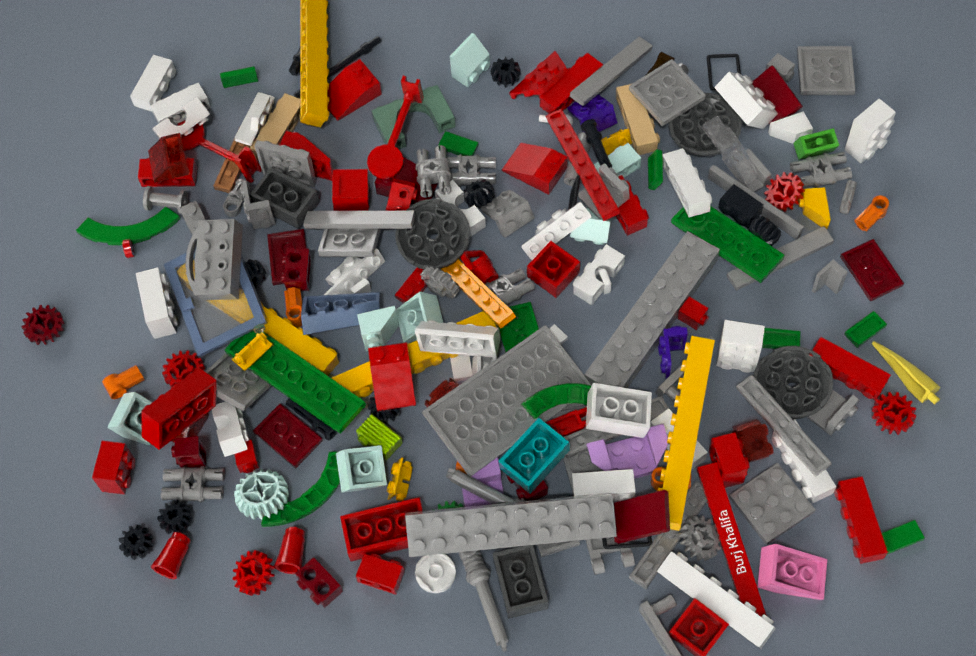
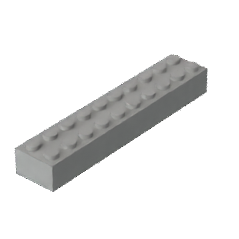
[584,231,720,388]
[405,493,617,557]

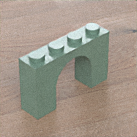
[372,85,455,149]

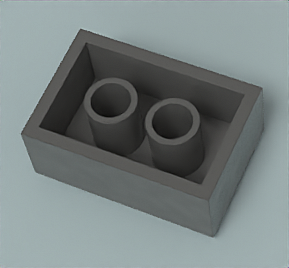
[250,167,319,229]
[492,545,548,619]

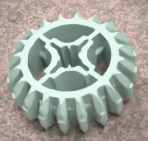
[234,468,289,520]

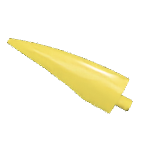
[872,341,941,405]

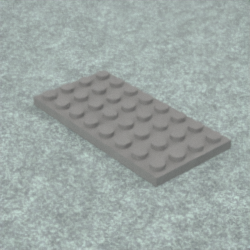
[422,325,592,477]

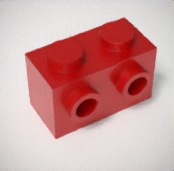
[385,178,417,211]
[356,553,405,595]

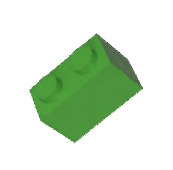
[793,128,839,160]

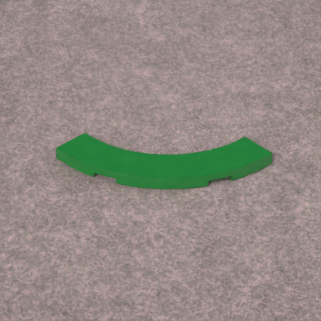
[76,206,180,245]
[521,383,591,419]
[261,452,340,527]

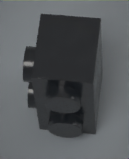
[718,184,764,228]

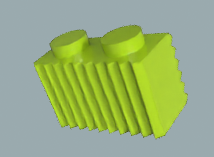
[356,414,403,460]

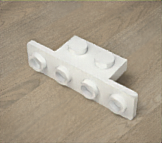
[235,92,275,146]
[522,202,591,260]
[324,248,385,295]

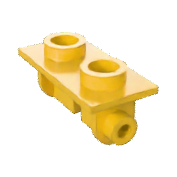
[601,129,632,155]
[231,332,273,371]
[387,457,413,501]

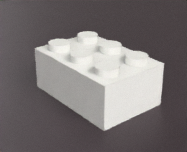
[714,72,778,129]
[845,99,896,163]
[136,268,178,339]
[716,320,765,373]
[585,383,652,438]

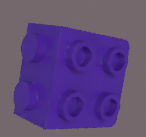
[567,94,618,133]
[658,326,688,379]

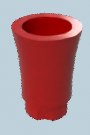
[274,527,305,574]
[151,532,191,579]

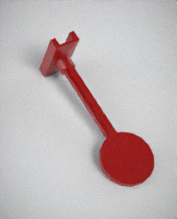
[367,75,424,179]
[173,120,262,183]

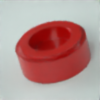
[122,239,134,258]

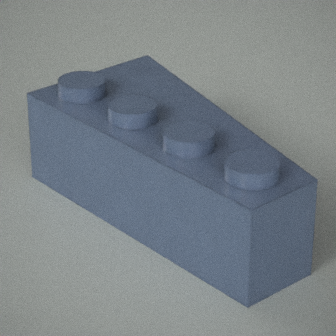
[301,292,381,335]

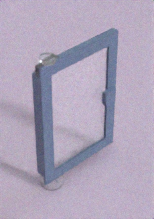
[164,247,268,357]

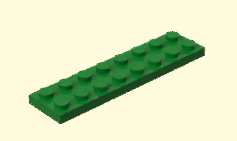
[224,327,366,434]

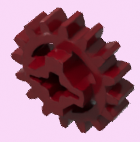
[21,305,65,345]

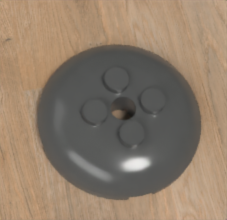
[668,92,742,156]
[395,199,470,269]
[753,346,833,419]

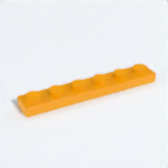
[441,259,516,328]

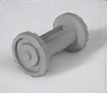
[143,186,188,214]

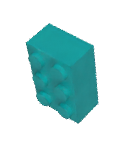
[498,418,570,494]

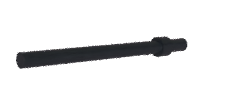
[293,36,382,98]

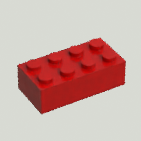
[141,368,217,450]
[340,497,423,562]

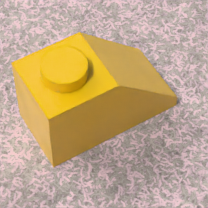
[798,187,831,229]

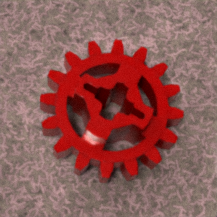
[764,172,805,212]
[162,350,205,388]
[872,392,917,435]
[232,550,275,596]

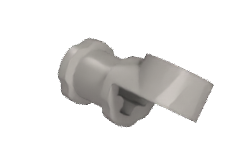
[223,179,251,217]

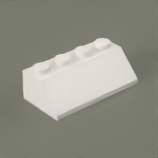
[415,321,500,358]

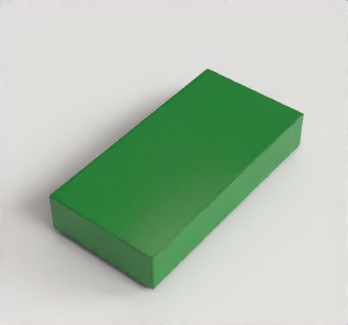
[220,66,258,88]
[438,131,479,156]
[648,149,663,190]
[844,311,887,348]
[762,328,801,349]
[882,520,925,555]

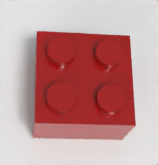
[527,241,580,298]
[708,432,750,488]
[92,440,136,495]
[668,598,729,656]

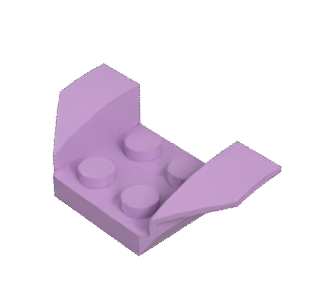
[586,424,668,479]
[462,458,504,507]

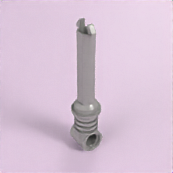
[446,468,525,504]
[459,550,508,652]

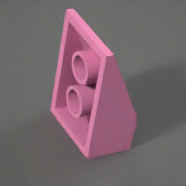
[757,544,827,600]

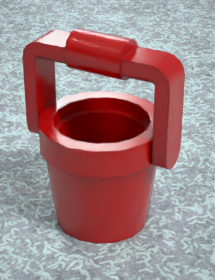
[460,250,499,284]

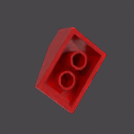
[327,59,382,121]
[280,131,333,181]
[502,143,568,195]
[368,342,416,411]

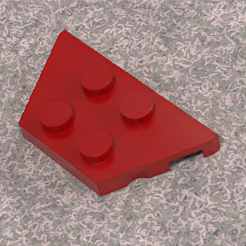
[509,51,569,99]

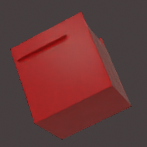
[332,169,369,211]

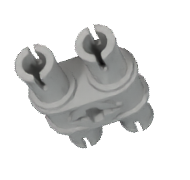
[416,145,451,198]
[790,151,852,188]
[447,154,496,187]
[481,268,535,311]
[161,466,225,502]

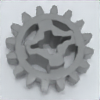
[420,266,459,299]
[679,516,721,561]

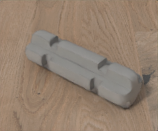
[839,180,857,214]

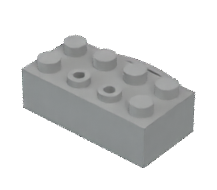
[186,219,243,300]

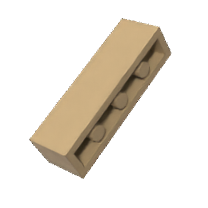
[616,84,660,155]
[250,93,300,160]

